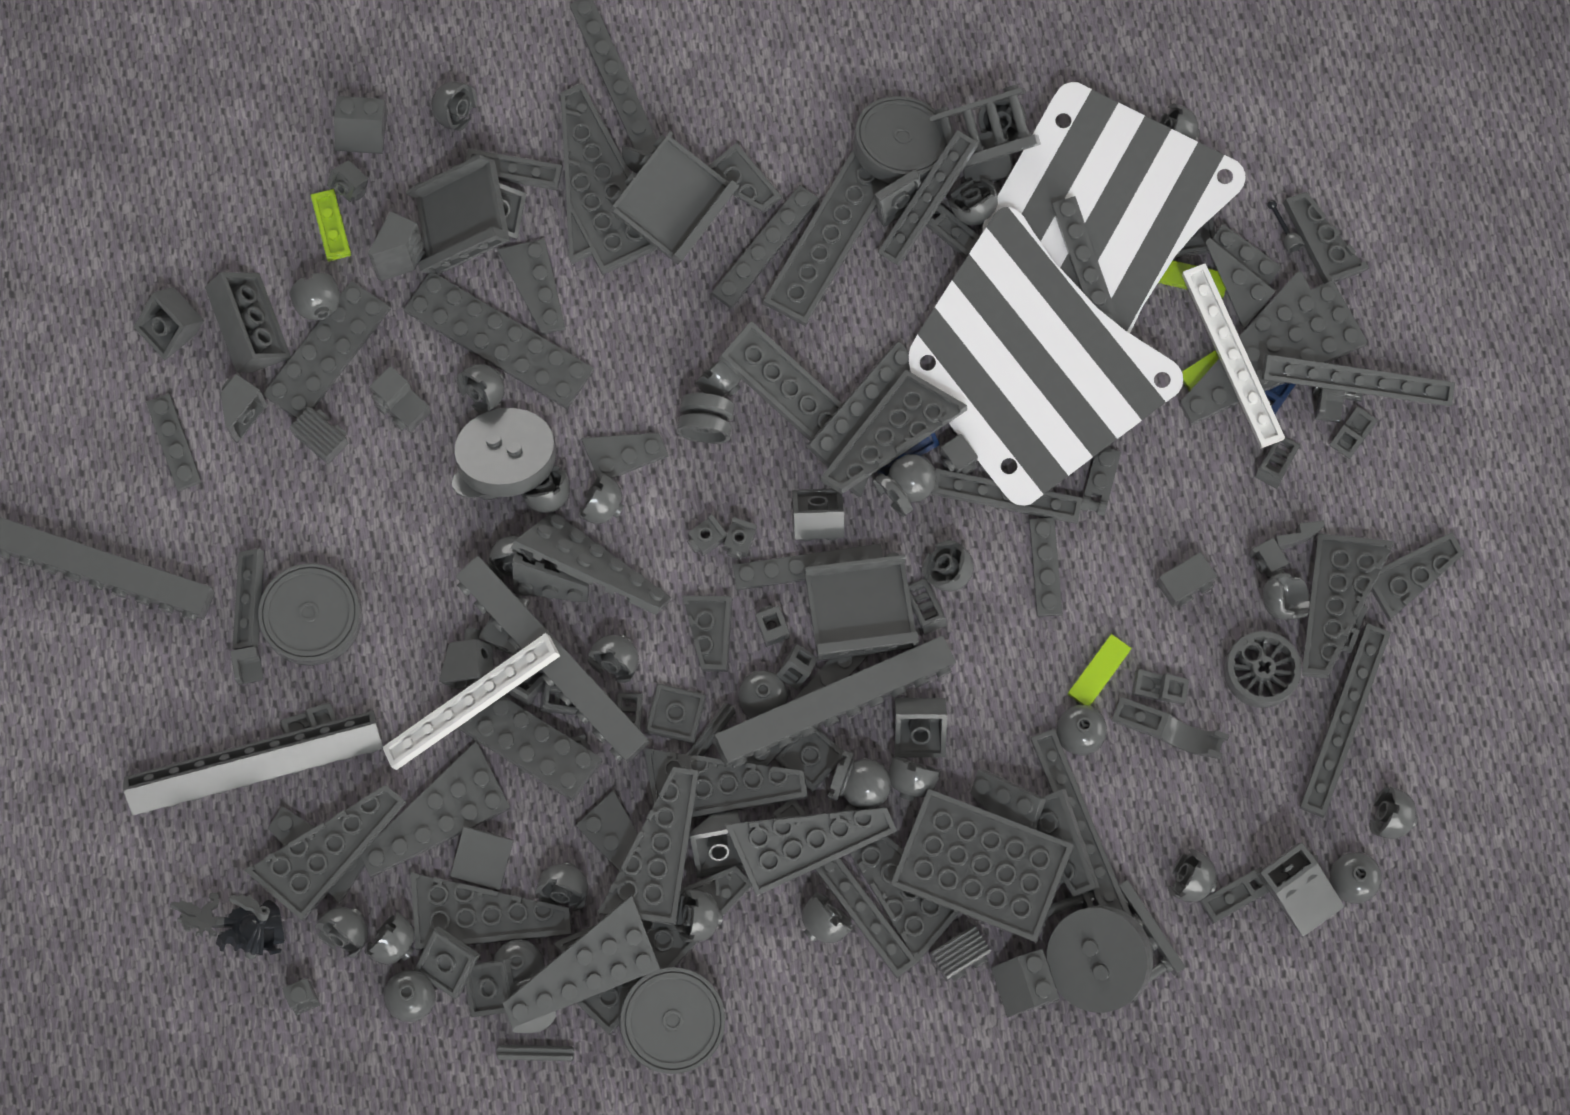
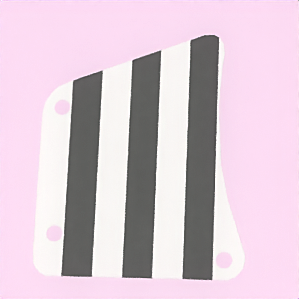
[982,82,1245,333]
[909,207,1183,506]

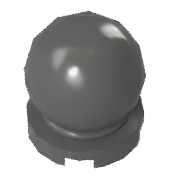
[873,454,937,517]
[828,750,892,809]

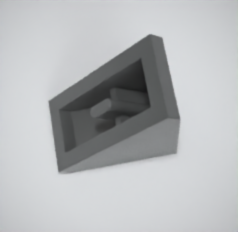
[508,670,545,707]

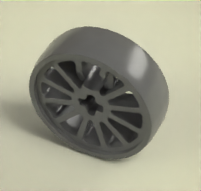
[1224,631,1301,708]

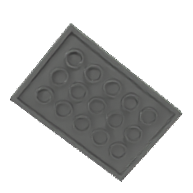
[891,789,1074,943]

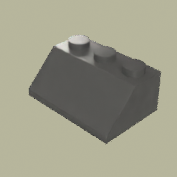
[368,211,426,281]

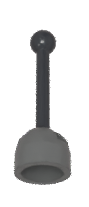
[1267,200,1305,254]

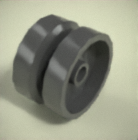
[677,393,735,444]

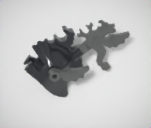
[170,892,285,959]

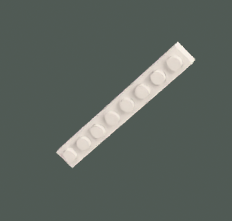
[1182,263,1285,448]
[383,633,560,770]

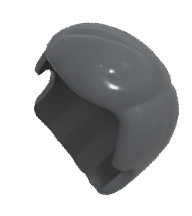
[1263,573,1310,620]

